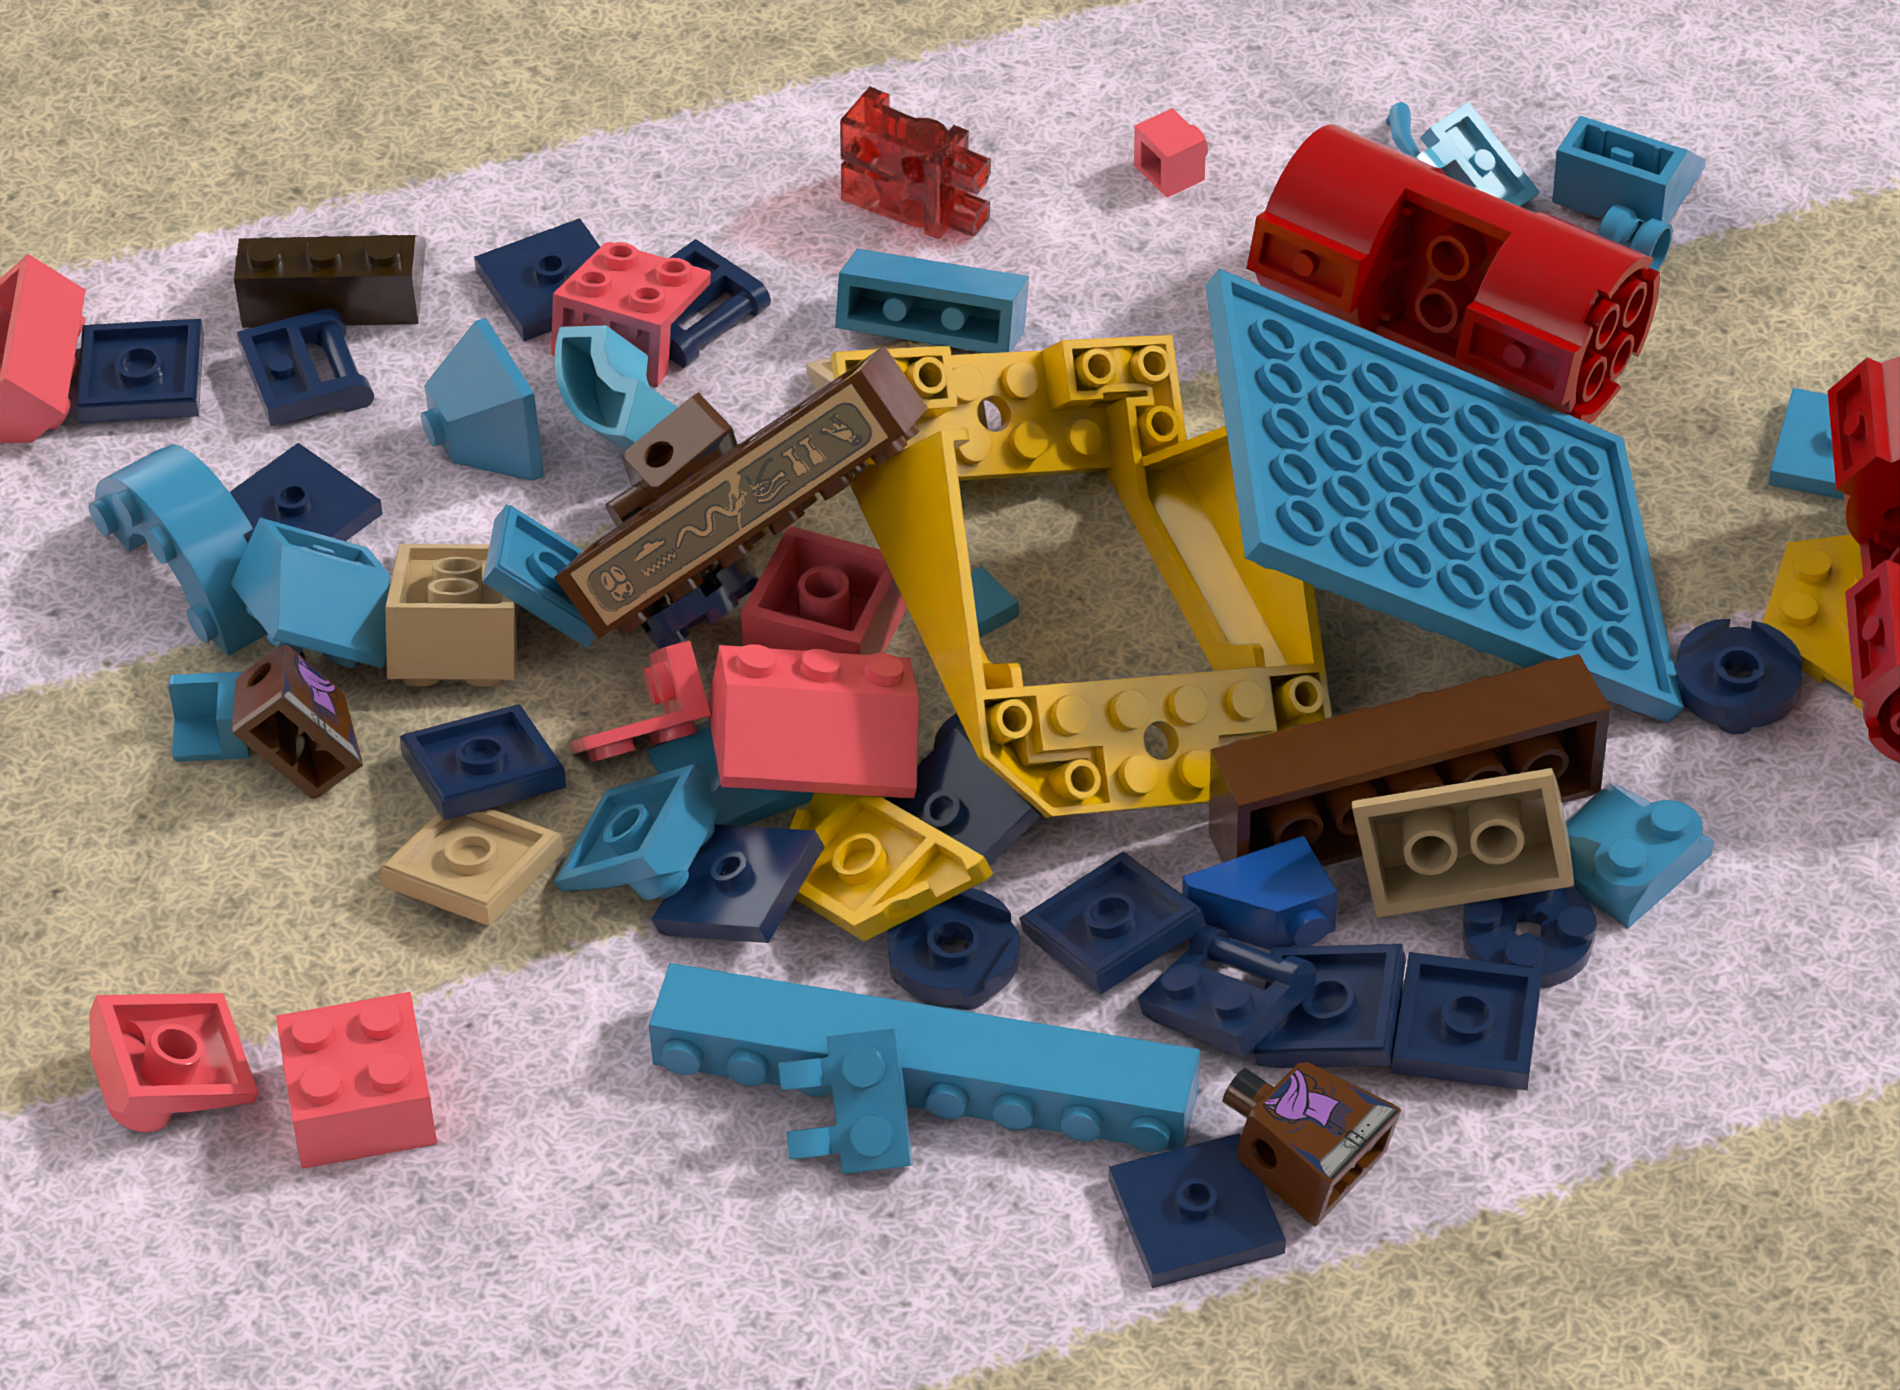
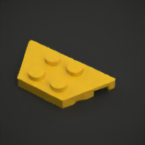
[1762,534,1863,710]
[789,793,993,942]

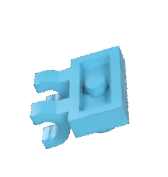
[1415,102,1540,207]

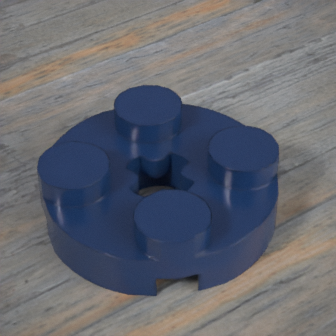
[640,556,759,650]
[1674,619,1803,734]
[1462,886,1597,988]
[887,888,1020,1010]

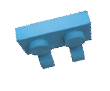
[778,1028,913,1174]

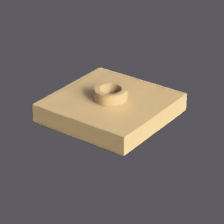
[379,808,564,926]

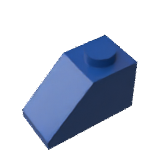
[1182,836,1338,950]

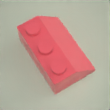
[0,254,86,443]
[708,644,919,798]

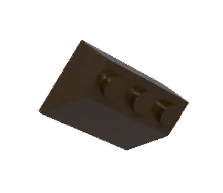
[234,235,426,328]

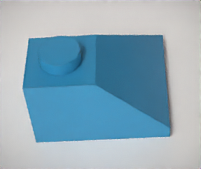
[421,318,544,481]

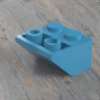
[1552,115,1706,224]
[230,518,390,668]

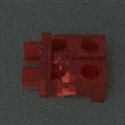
[840,86,991,239]

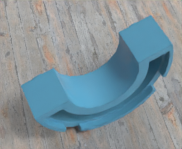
[88,444,268,656]

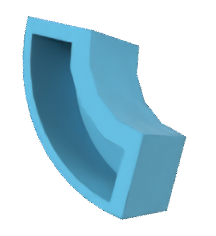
[555,325,678,452]

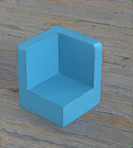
[168,671,250,762]

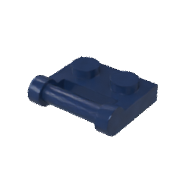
[669,239,771,368]
[237,308,374,427]
[1137,924,1316,1057]

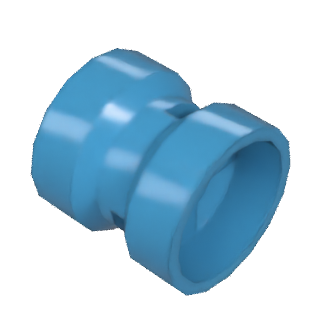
[1597,204,1673,271]

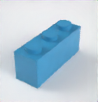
[835,248,1029,353]

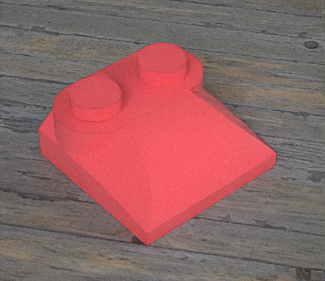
[89,993,259,1132]

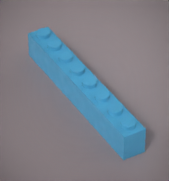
[649,963,1200,1153]

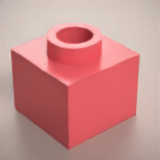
[1134,108,1208,198]

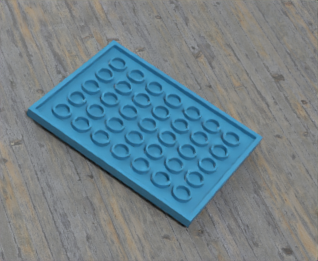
[1205,269,1684,723]

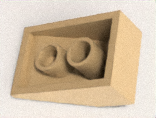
[385,544,520,687]

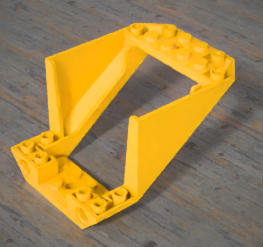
[831,334,1332,818]

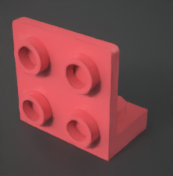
[551,242,711,387]
[568,640,711,763]

